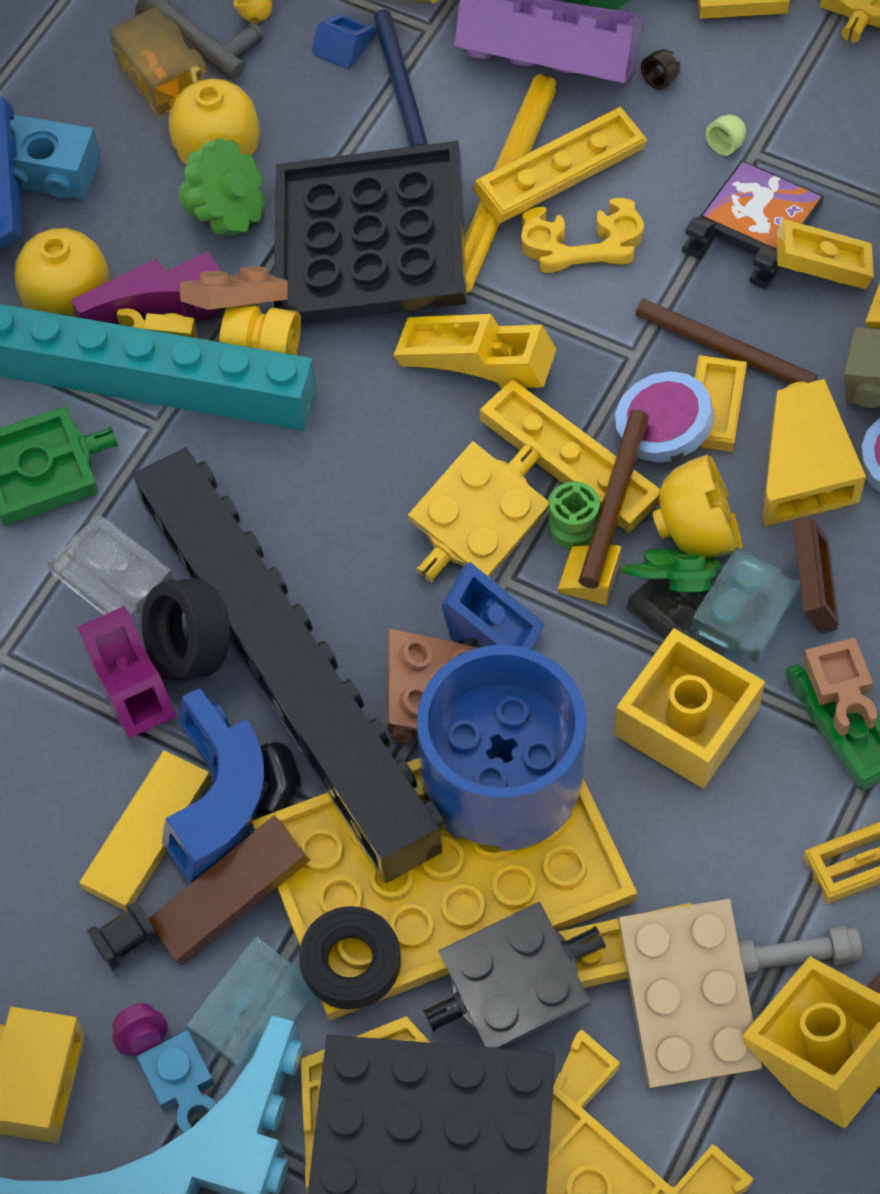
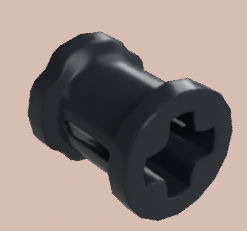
[86,900,160,971]

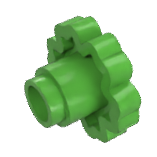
[179,138,265,236]

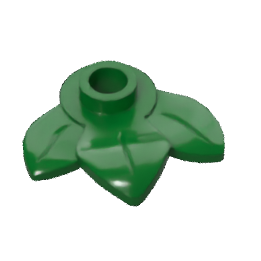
[620,548,722,592]

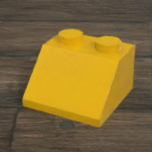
[742,956,880,1129]

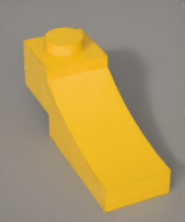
[394,314,557,388]

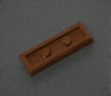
[148,815,310,966]

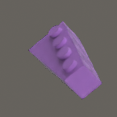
[454,0,645,83]

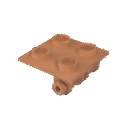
[387,629,479,743]

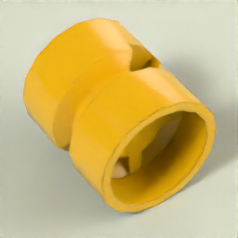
[219,304,301,355]

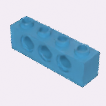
[10,115,101,200]

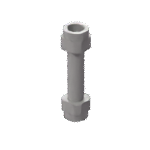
[738,926,862,979]

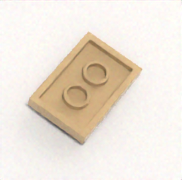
[617,899,762,1088]

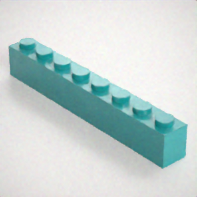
[0,304,317,431]

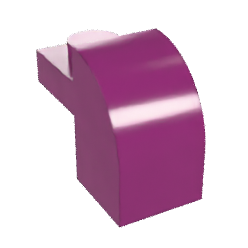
[76,605,177,739]

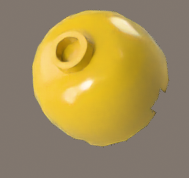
[168,78,261,164]
[15,228,111,317]
[653,454,743,559]

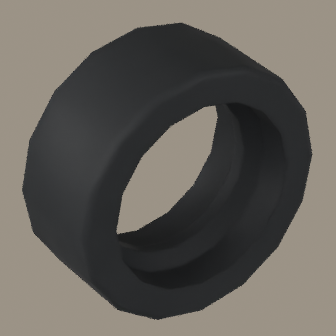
[141,578,230,680]

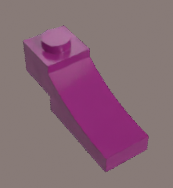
[71,251,227,325]

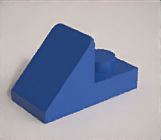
[442,562,545,649]

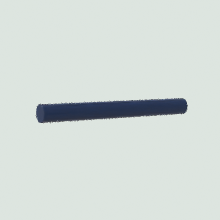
[373,9,428,147]

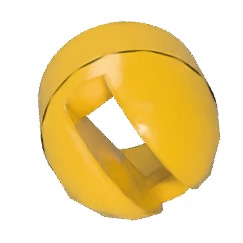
[233,0,273,23]

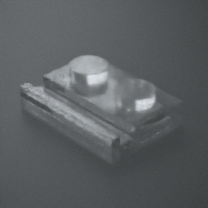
[47,514,174,616]

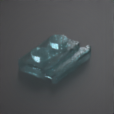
[689,548,801,663]
[184,936,313,1071]

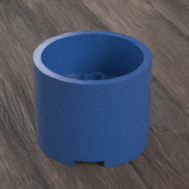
[417,645,587,851]

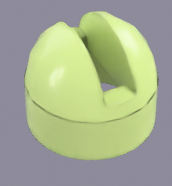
[706,114,746,156]

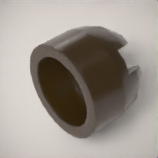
[641,49,681,90]

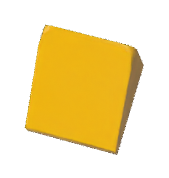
[558,544,622,605]

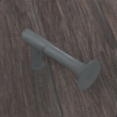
[135,0,263,79]

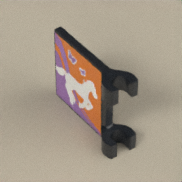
[682,160,824,289]

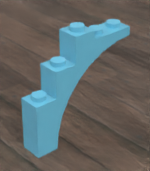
[0,1015,304,1194]

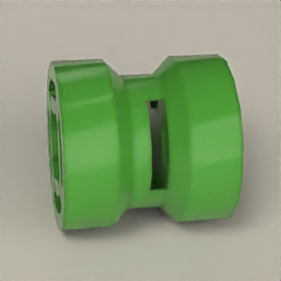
[548,481,600,550]

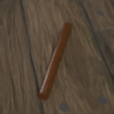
[635,298,818,385]
[579,410,649,589]

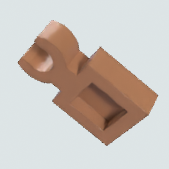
[802,637,877,736]

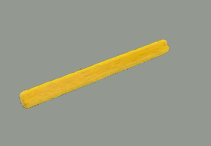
[464,74,557,294]

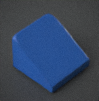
[312,13,376,68]

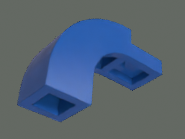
[162,688,264,884]

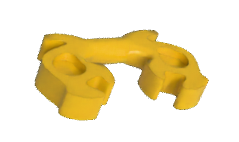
[521,198,644,273]

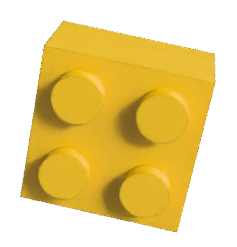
[613,628,765,789]

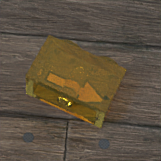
[109,6,206,117]

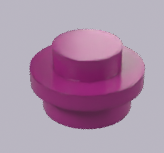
[112,1003,168,1056]

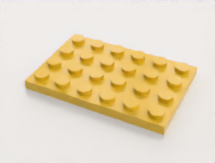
[252,758,637,1021]

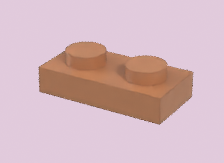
[180,266,288,310]

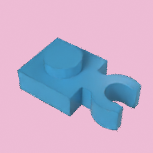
[137,1030,217,1134]

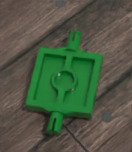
[0,406,118,526]

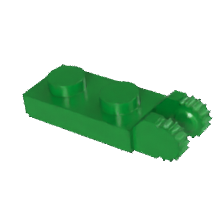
[785,663,880,792]

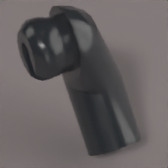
[257,742,301,816]

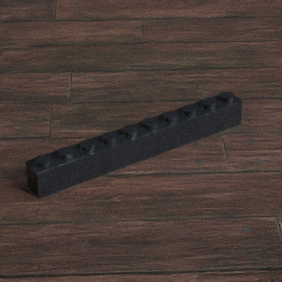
[133,447,445,884]

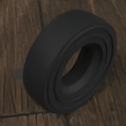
[299,906,401,1010]

